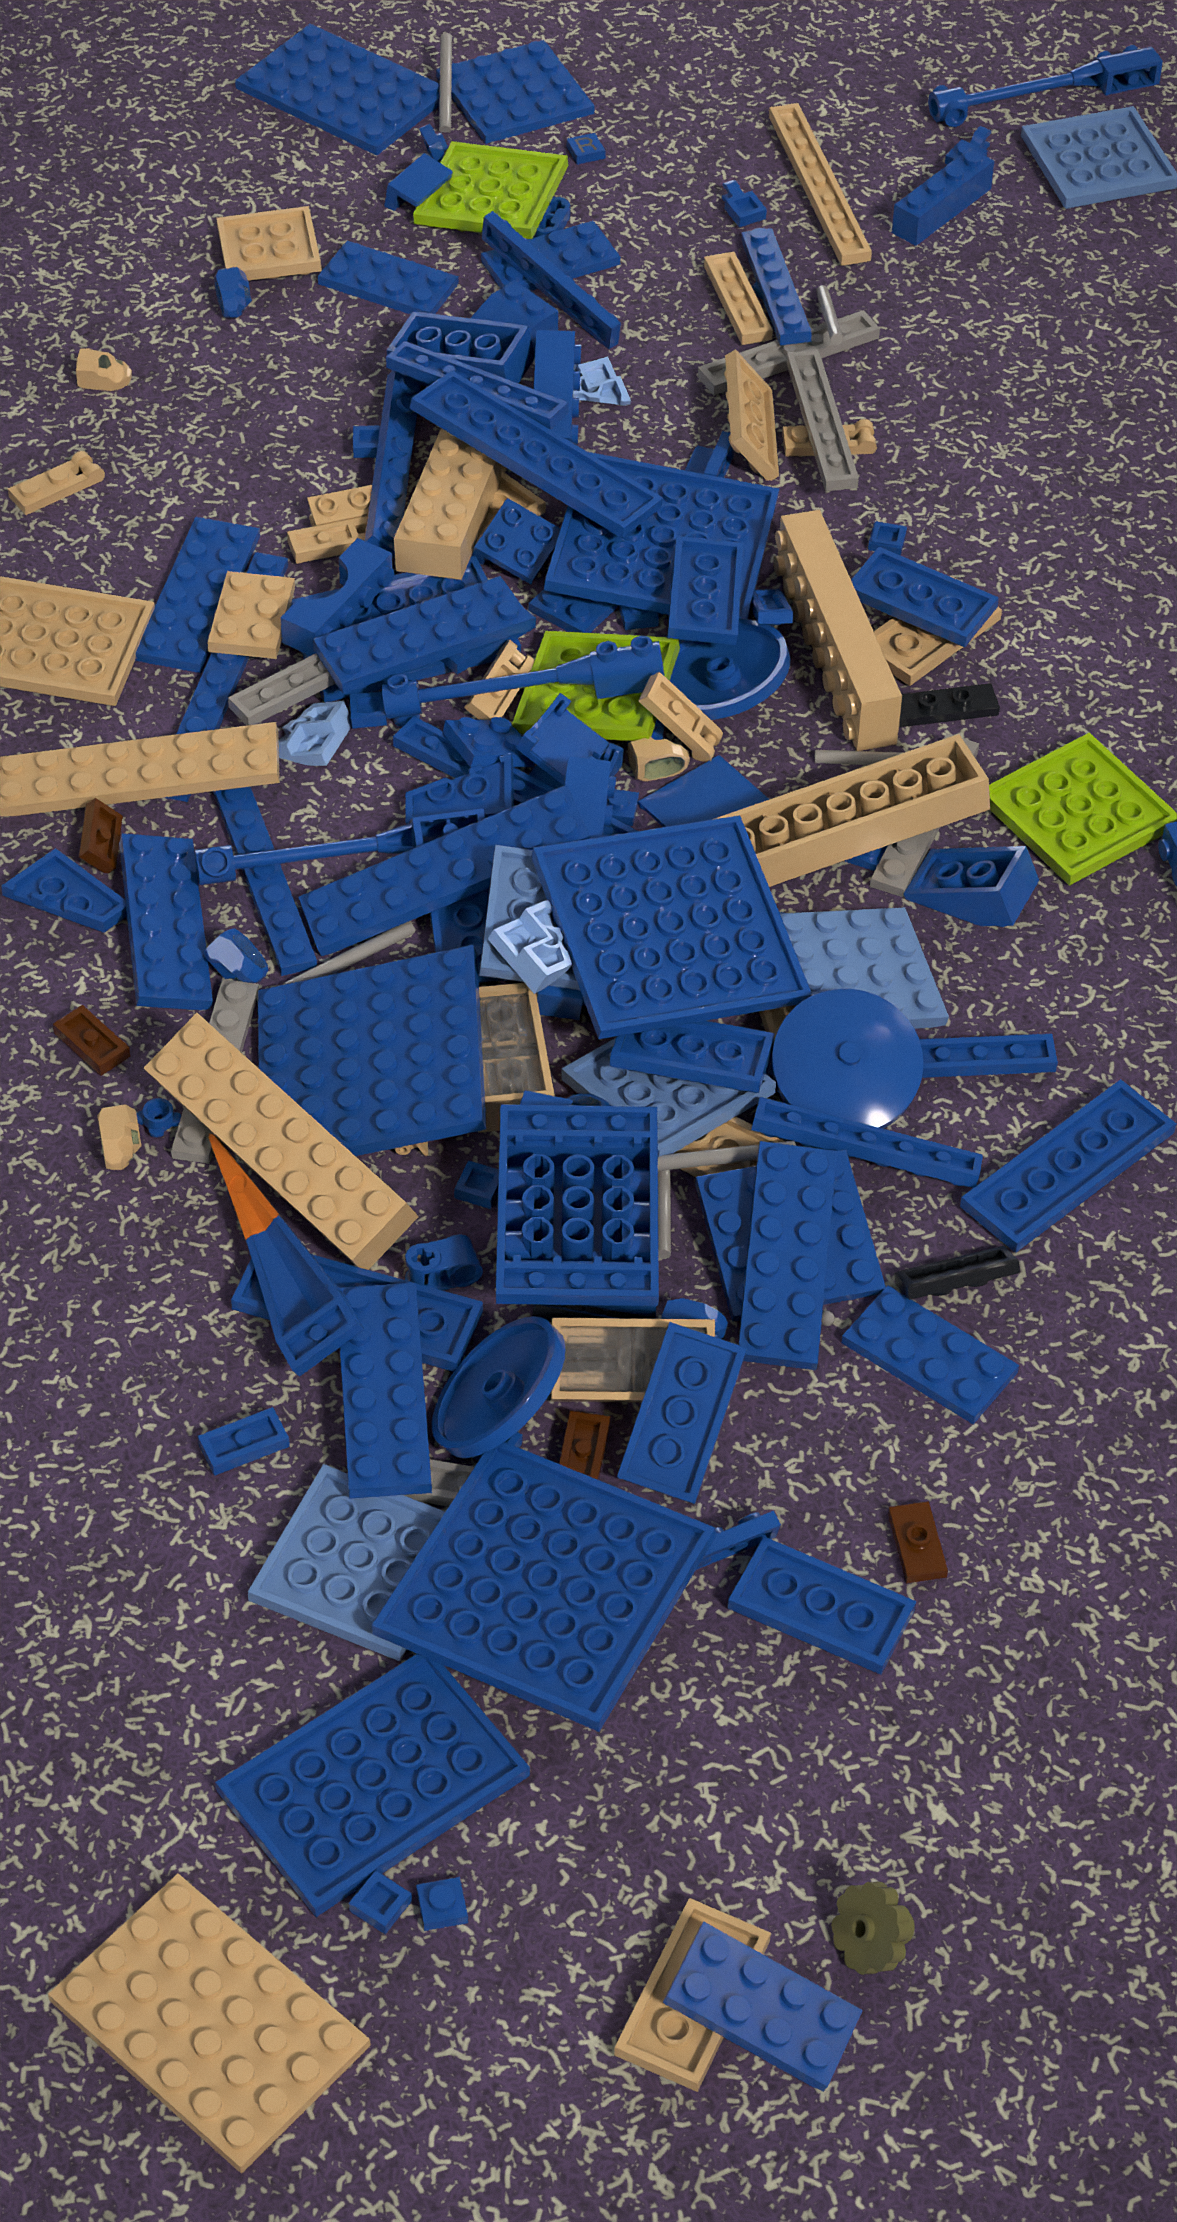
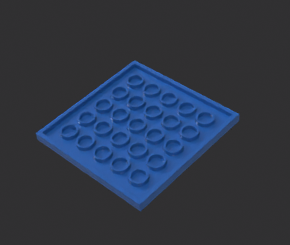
[544,452,779,619]
[531,815,812,1039]
[258,945,487,1156]
[372,1442,716,1732]

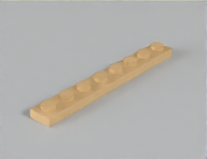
[769,103,872,266]

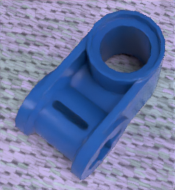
[405,1234,483,1291]

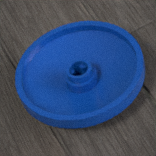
[670,619,791,720]
[771,989,924,1129]
[432,1316,566,1458]

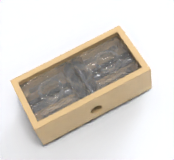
[478,983,555,1133]
[551,1318,715,1402]

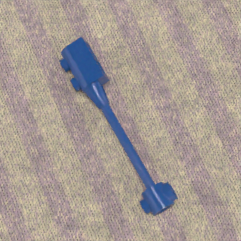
[928,45,1163,127]
[382,636,665,727]
[194,808,485,886]

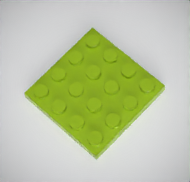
[413,141,568,239]
[512,631,680,741]
[989,733,1177,886]

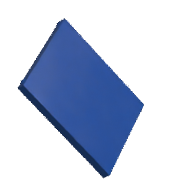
[638,755,769,827]

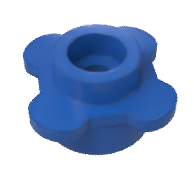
[136,1098,181,1137]

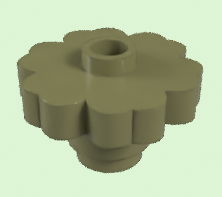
[831,1882,915,1975]

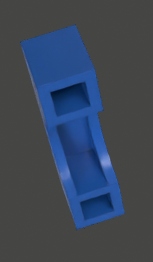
[280,538,394,656]

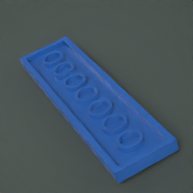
[410,370,663,538]
[299,785,591,956]

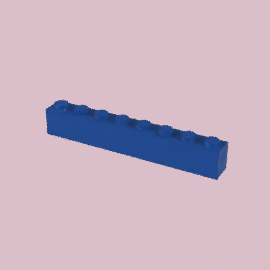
[537,756,616,1020]

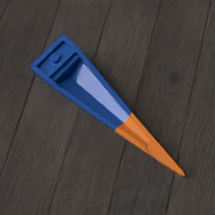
[208,1133,364,1377]

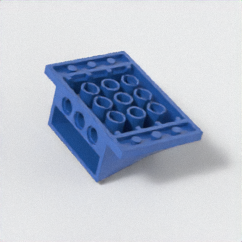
[496,1104,659,1319]

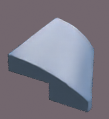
[573,356,631,406]
[279,701,352,766]
[488,899,572,994]

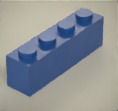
[892,148,994,246]
[534,330,581,445]

